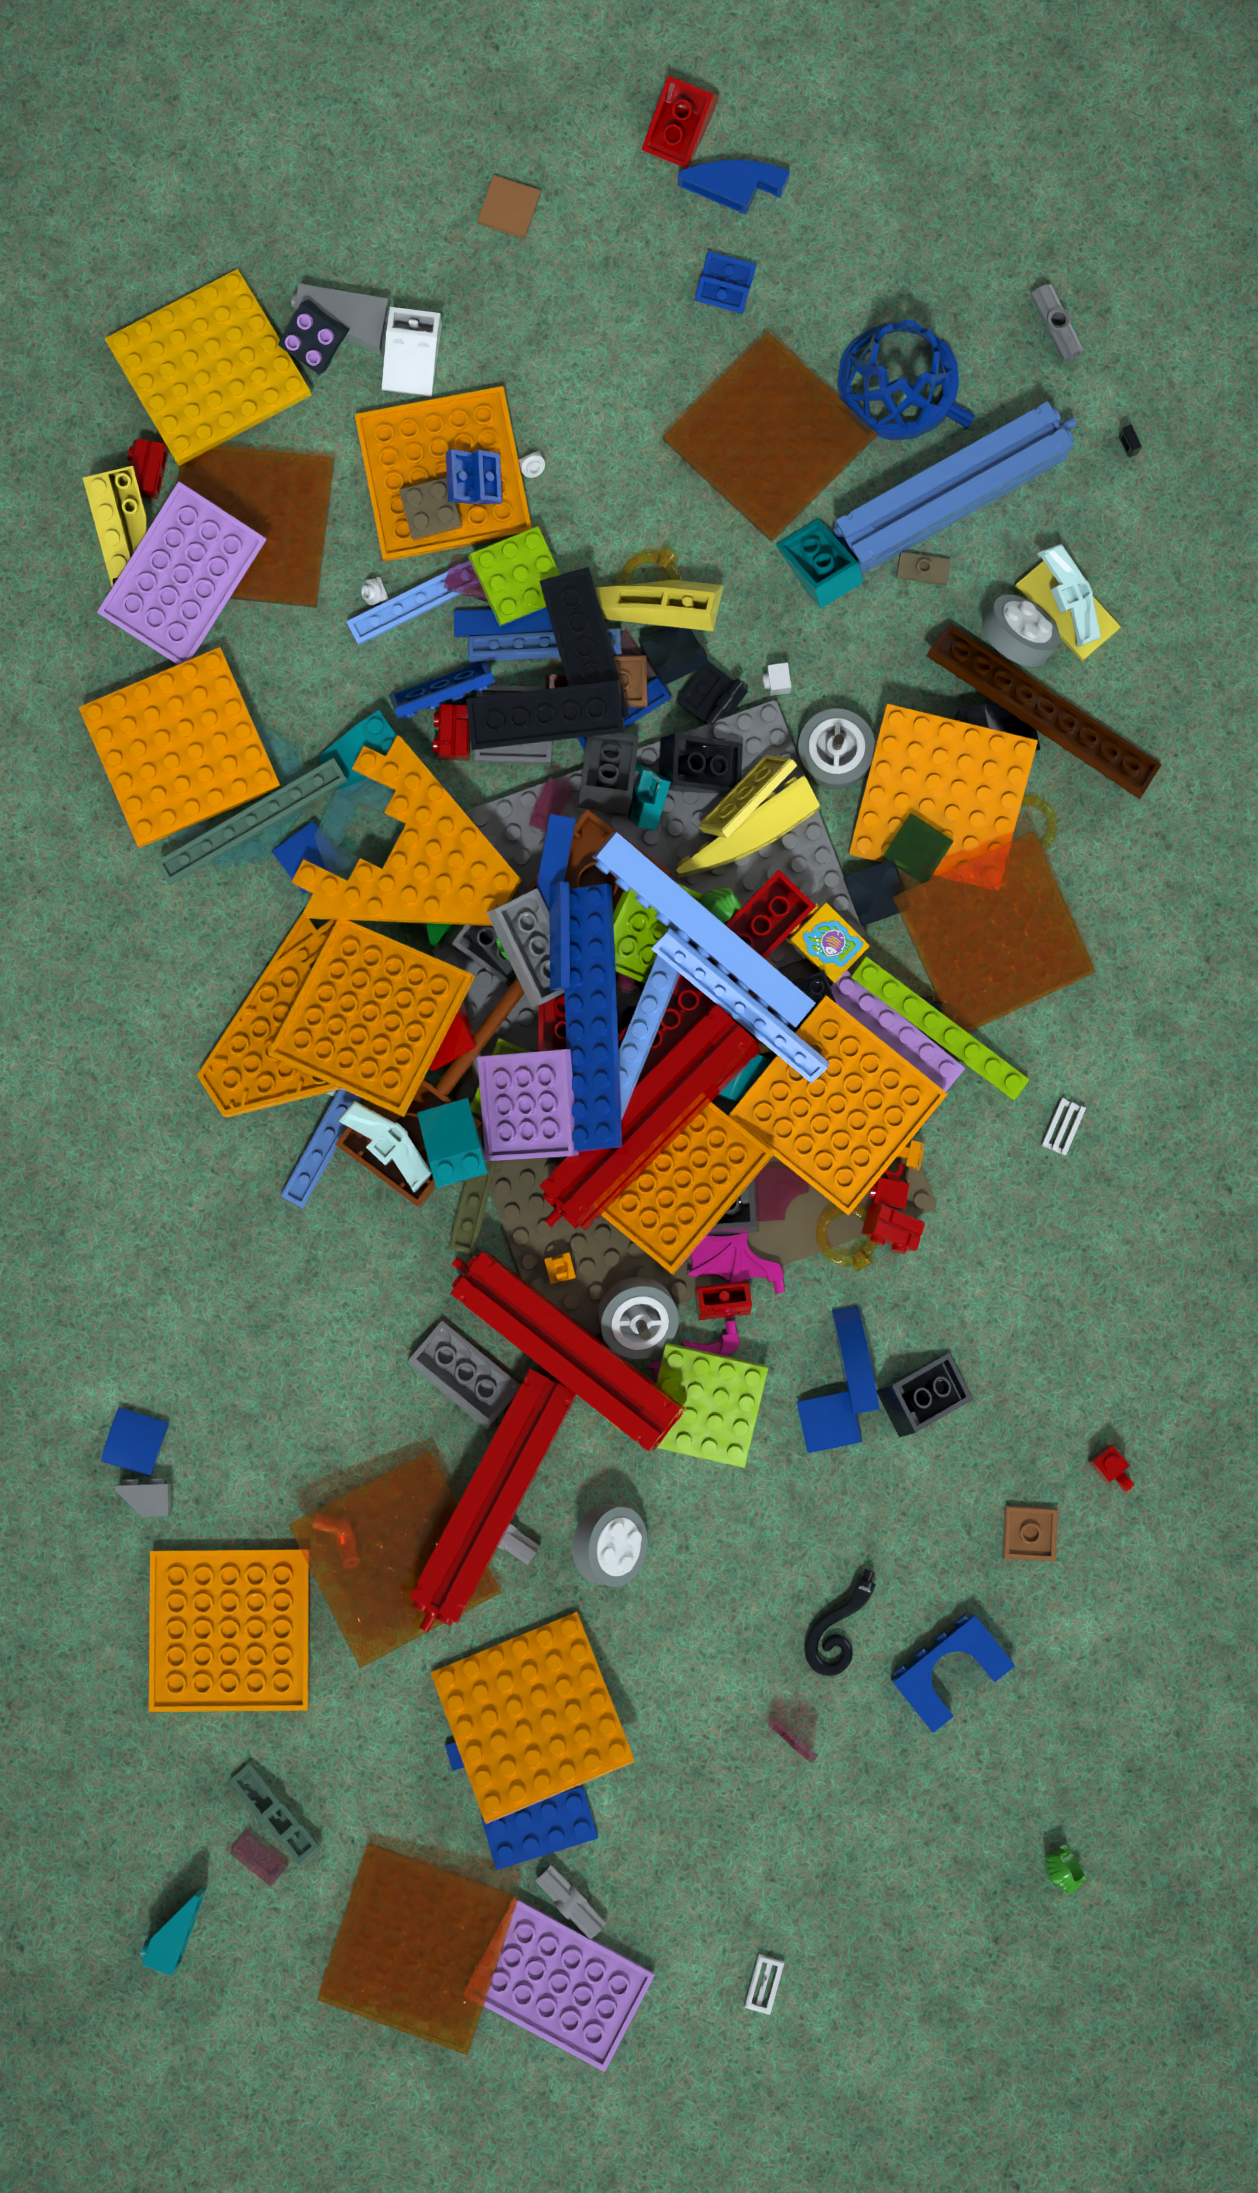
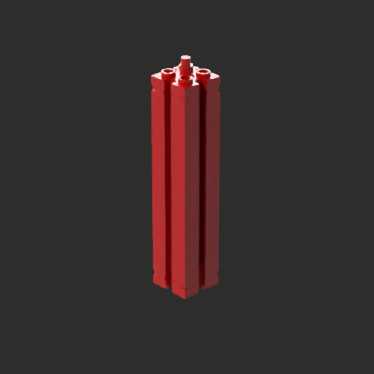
[539,1004,761,1231]
[450,1252,687,1452]
[409,1369,576,1633]

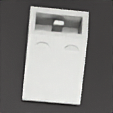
[382,307,442,397]

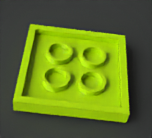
[468,526,560,626]

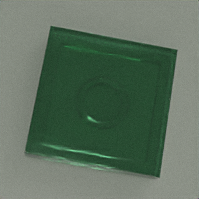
[882,813,954,885]

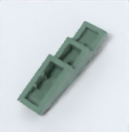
[229,1763,321,1865]

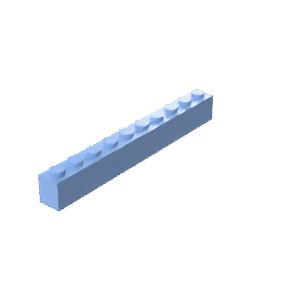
[592,832,816,1027]

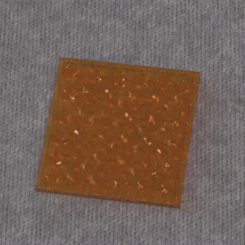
[663,332,877,542]
[177,445,334,608]
[892,831,1096,1033]
[288,1451,501,1668]
[317,1843,519,2055]

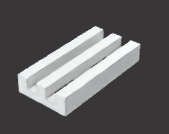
[1041,1098,1086,1156]
[744,1953,785,2015]

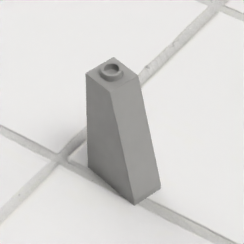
[291,284,390,355]

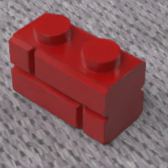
[128,439,169,499]
[433,704,470,761]
[862,1204,925,1254]
[695,1281,752,1321]

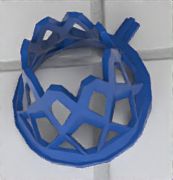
[837,320,975,440]

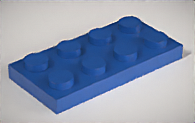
[389,661,495,718]
[481,1785,598,1870]

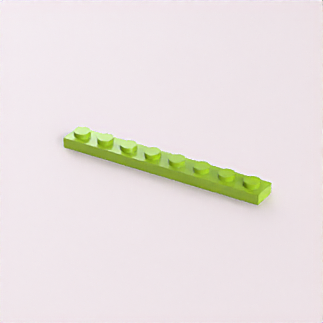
[850,956,1029,1101]

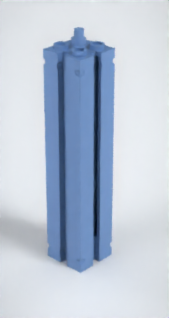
[832,401,1077,575]

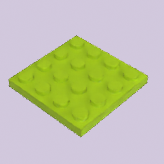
[613,882,703,984]
[657,1343,768,1468]

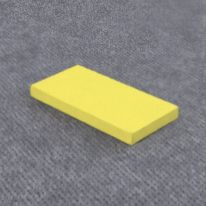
[1015,561,1121,661]
[698,754,797,838]

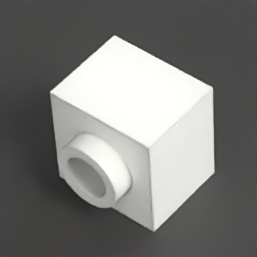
[762,663,791,696]

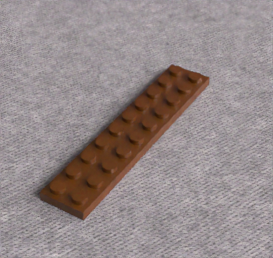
[926,623,1162,799]

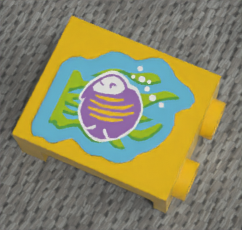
[786,902,870,984]

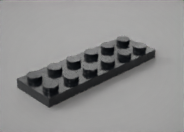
[540,567,630,719]
[466,680,625,750]

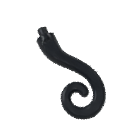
[804,1569,876,1676]

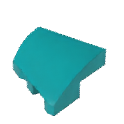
[629,763,671,830]

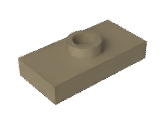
[896,552,951,586]

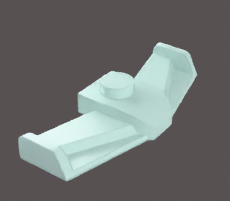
[1037,544,1101,648]
[337,1101,432,1192]

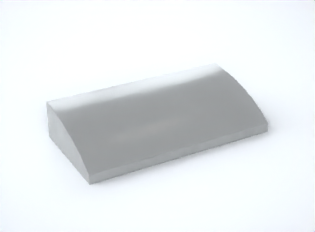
[486,888,564,1007]
[407,1321,521,1430]

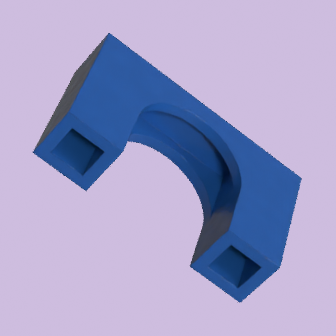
[891,1614,1015,1733]

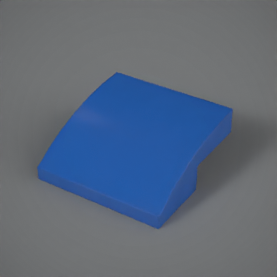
[694,251,757,314]
[446,449,502,504]
[271,821,345,894]
[797,1391,863,1453]
[101,1407,169,1477]

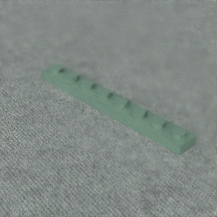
[155,758,348,886]

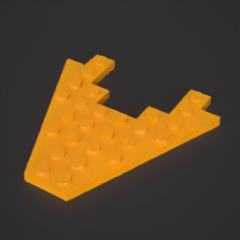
[291,735,521,926]
[196,914,341,1118]

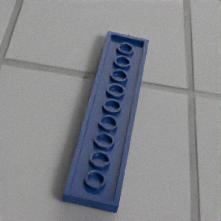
[564,884,622,1152]

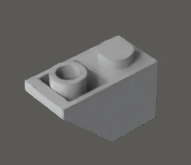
[115,1478,172,1517]

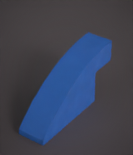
[677,160,790,215]
[832,1306,880,1414]

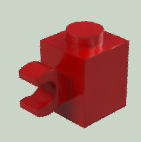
[869,1164,910,1210]
[1088,1445,1135,1492]

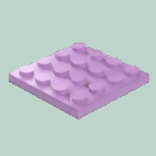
[477,1049,579,1161]

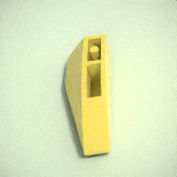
[83,466,147,587]
[595,580,723,631]
[675,776,820,878]

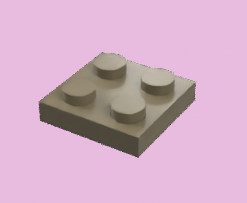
[399,477,462,541]

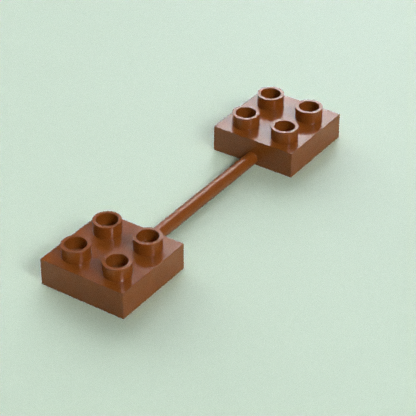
[335,810,671,1208]

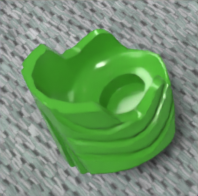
[699,887,742,923]
[1045,1844,1087,1895]

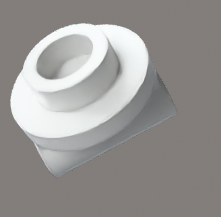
[518,450,545,478]
[361,577,389,605]

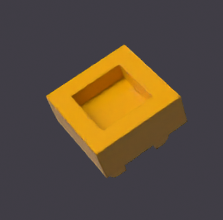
[897,1140,925,1171]
[544,1253,576,1285]

